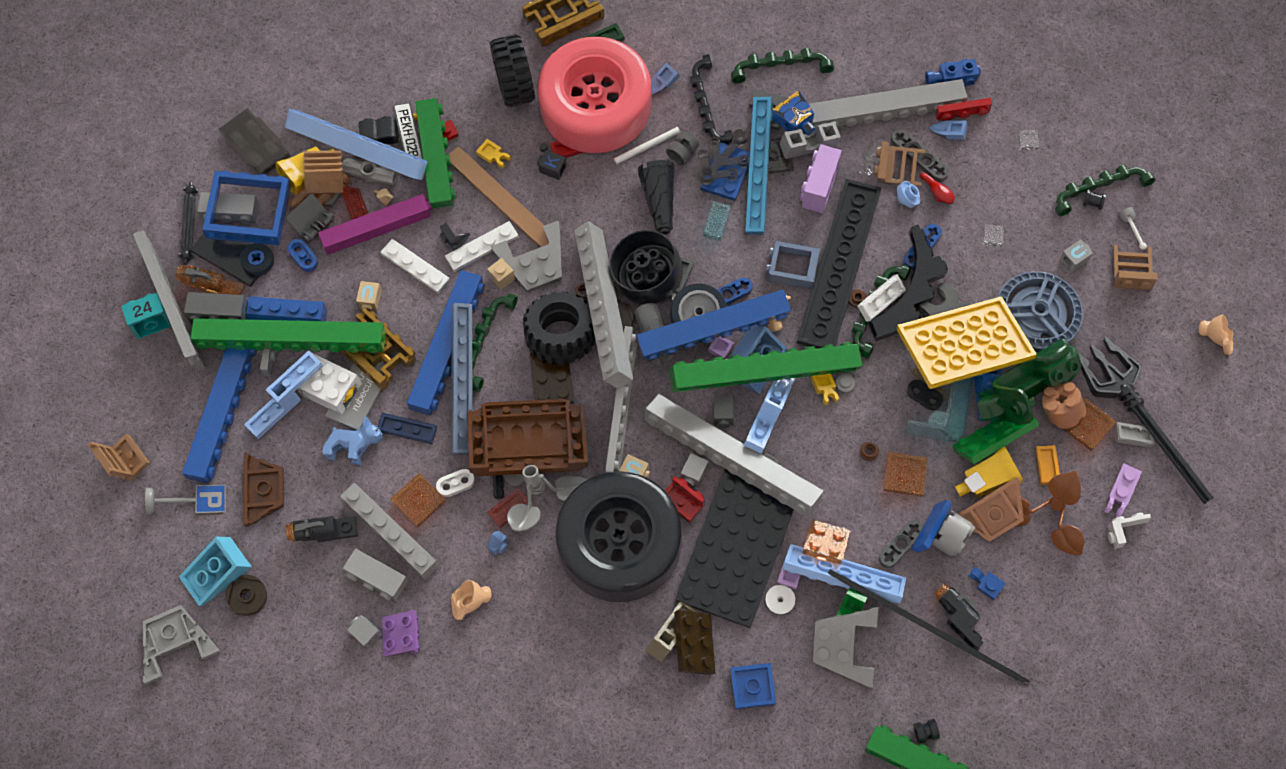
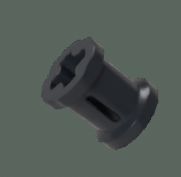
[1083,189,1106,210]

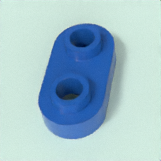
[288,239,318,272]

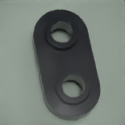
[907,379,943,411]

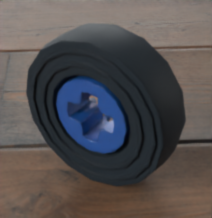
[240,243,274,276]

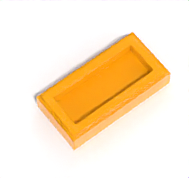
[1035,445,1060,485]

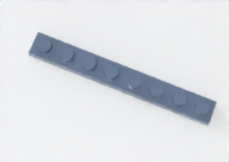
[451,303,472,455]

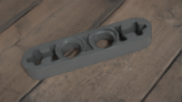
[891,130,949,182]

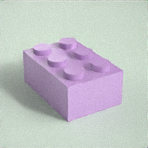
[800,144,842,214]

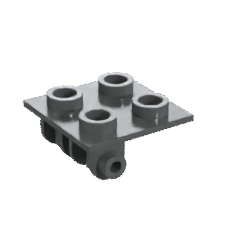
[285,193,334,244]

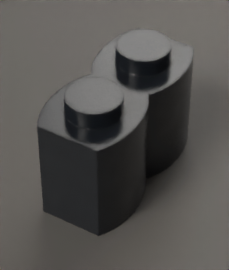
[359,116,398,145]

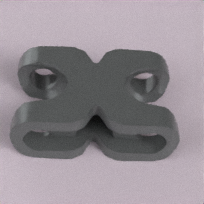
[917,282,972,318]

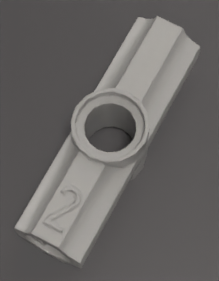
[342,158,398,186]

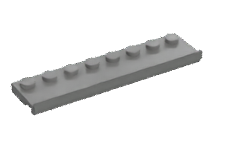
[133,230,205,371]
[605,326,637,473]

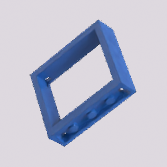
[202,171,291,246]

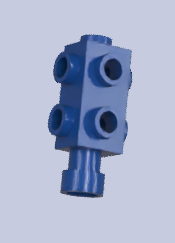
[925,59,981,86]

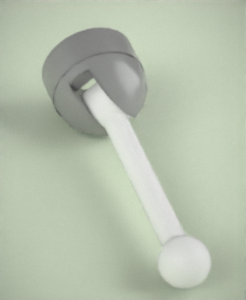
[1118,207,1147,250]

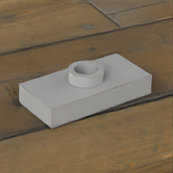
[260,349,277,376]
[1114,422,1155,448]

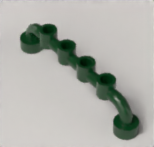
[731,48,834,84]
[1055,165,1156,217]
[852,264,911,359]
[472,293,518,393]

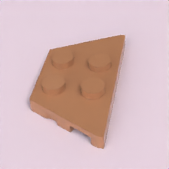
[958,477,1024,542]

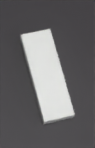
[857,275,907,322]

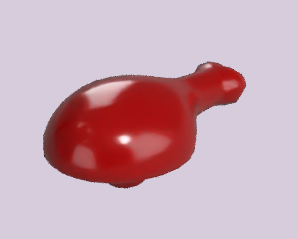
[920,173,955,204]

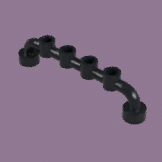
[690,54,735,145]

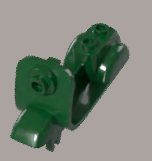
[977,339,1081,424]

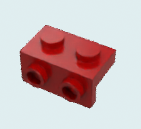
[665,476,705,523]

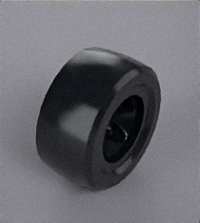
[610,230,683,304]

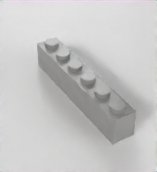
[340,483,439,581]

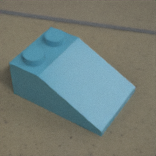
[179,537,252,607]

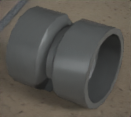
[666,130,699,165]

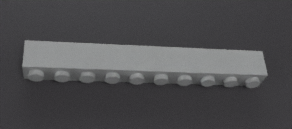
[802,79,967,132]
[574,221,633,389]
[644,394,823,518]

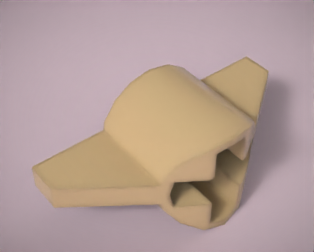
[373,188,394,206]

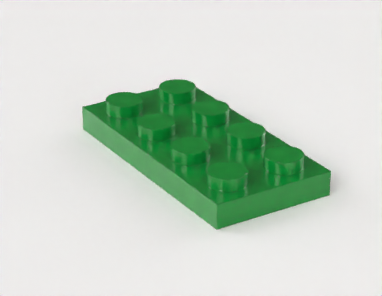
[952,416,1039,464]

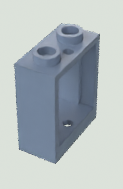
[765,241,820,289]

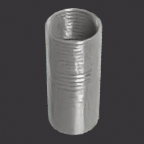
[634,303,674,364]

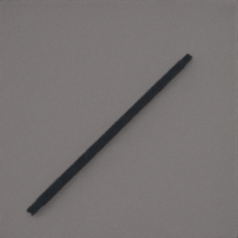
[828,569,1031,686]

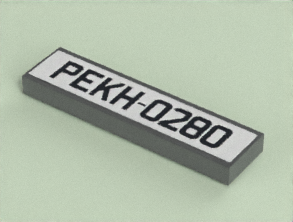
[393,103,423,159]

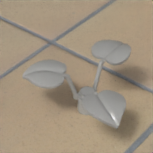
[503,465,587,532]

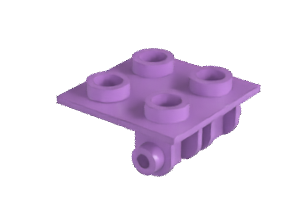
[382,610,420,657]

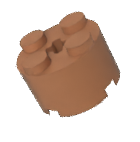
[1042,382,1086,429]

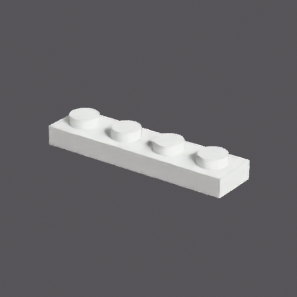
[445,221,519,272]
[381,239,450,294]

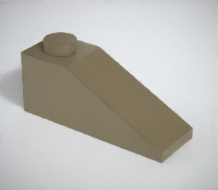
[645,601,698,663]

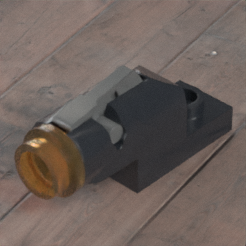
[285,516,358,542]
[934,583,984,650]

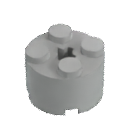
[931,510,975,557]

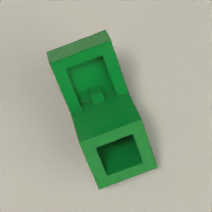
[836,588,868,616]

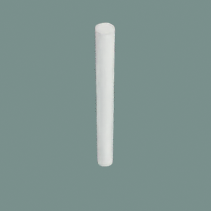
[613,127,680,165]

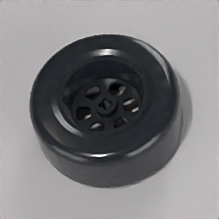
[556,471,682,602]

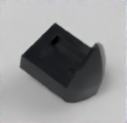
[439,223,470,250]

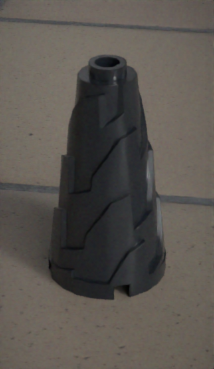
[638,160,675,235]

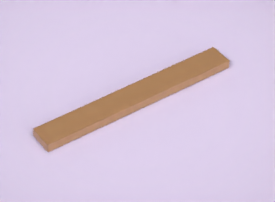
[449,146,549,247]

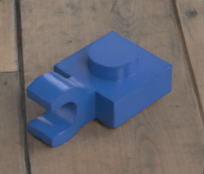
[968,567,1006,600]

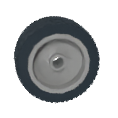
[670,283,727,324]

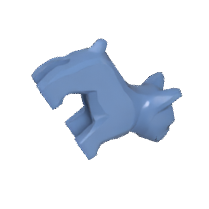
[322,416,383,466]

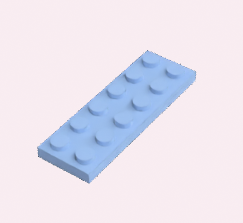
[783,544,906,604]

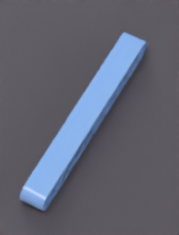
[285,109,427,180]

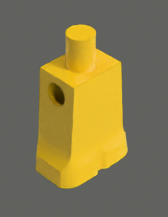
[275,146,335,196]
[955,446,1023,498]

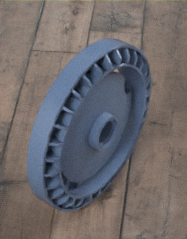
[997,271,1083,353]

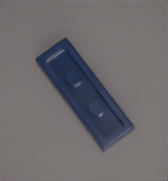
[378,413,438,444]

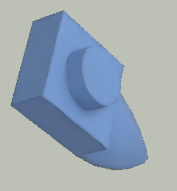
[651,63,680,94]
[929,120,968,140]
[488,531,508,557]

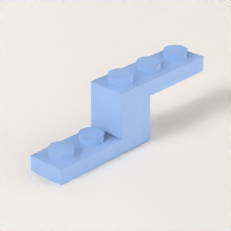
[244,351,323,439]
[744,378,795,453]

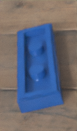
[911,500,952,553]

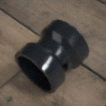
[913,719,940,744]

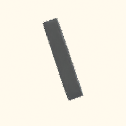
[879,520,923,568]

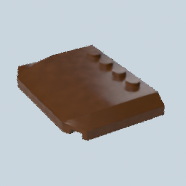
[468,399,588,476]

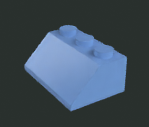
[729,325,787,394]

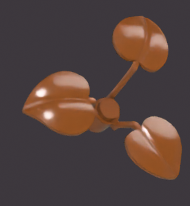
[1016,471,1085,555]

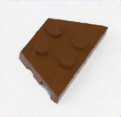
[243,453,284,527]

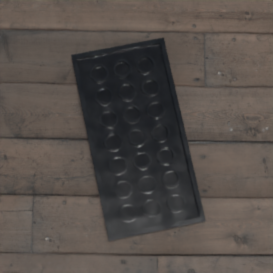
[675,469,794,629]

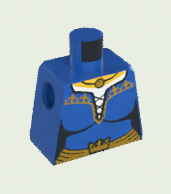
[771,90,815,136]

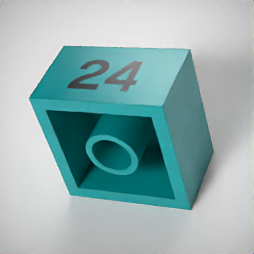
[121,293,172,339]

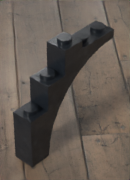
[868,225,948,341]

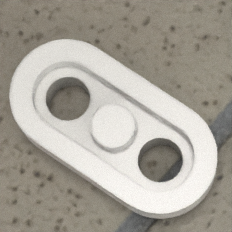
[436,469,475,497]

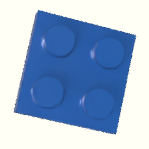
[730,663,776,710]

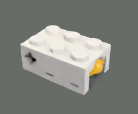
[295,353,362,414]

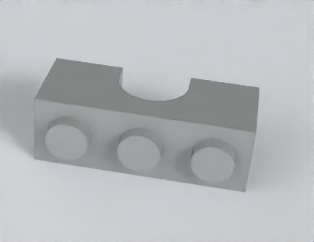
[779,122,841,159]

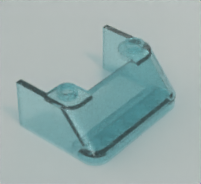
[905,377,974,444]

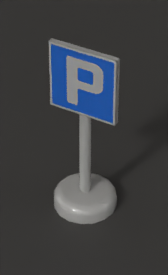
[145,484,226,515]

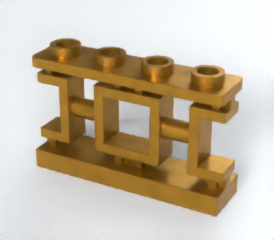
[522,0,604,47]
[340,307,416,392]

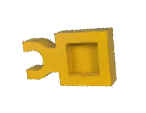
[476,139,511,169]
[810,374,839,405]

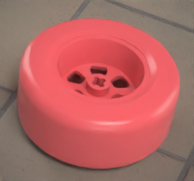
[537,37,652,153]

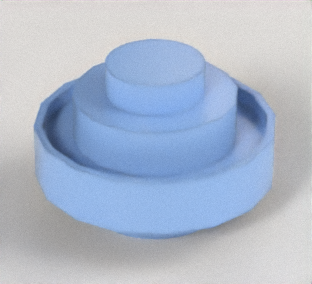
[897,181,920,208]

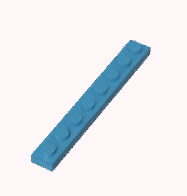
[745,97,772,234]

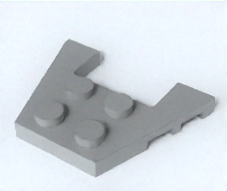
[491,221,562,292]
[143,605,221,685]
[813,607,879,688]

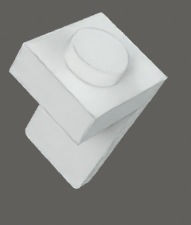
[1108,513,1151,549]

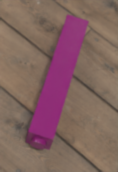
[318,194,433,255]

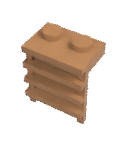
[874,142,925,186]
[304,150,343,194]
[1113,245,1157,290]
[88,434,150,481]

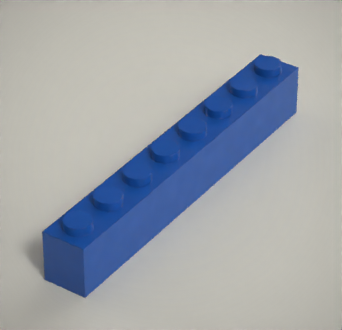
[407,270,485,416]
[636,289,791,361]
[182,348,258,484]

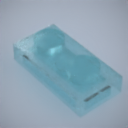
[703,201,731,241]

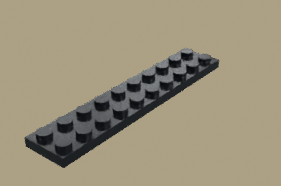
[797,179,882,349]

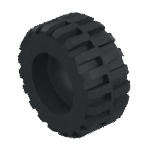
[489,34,535,107]
[523,291,596,365]

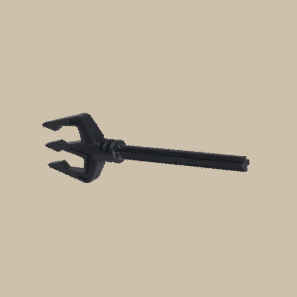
[1079,337,1214,504]

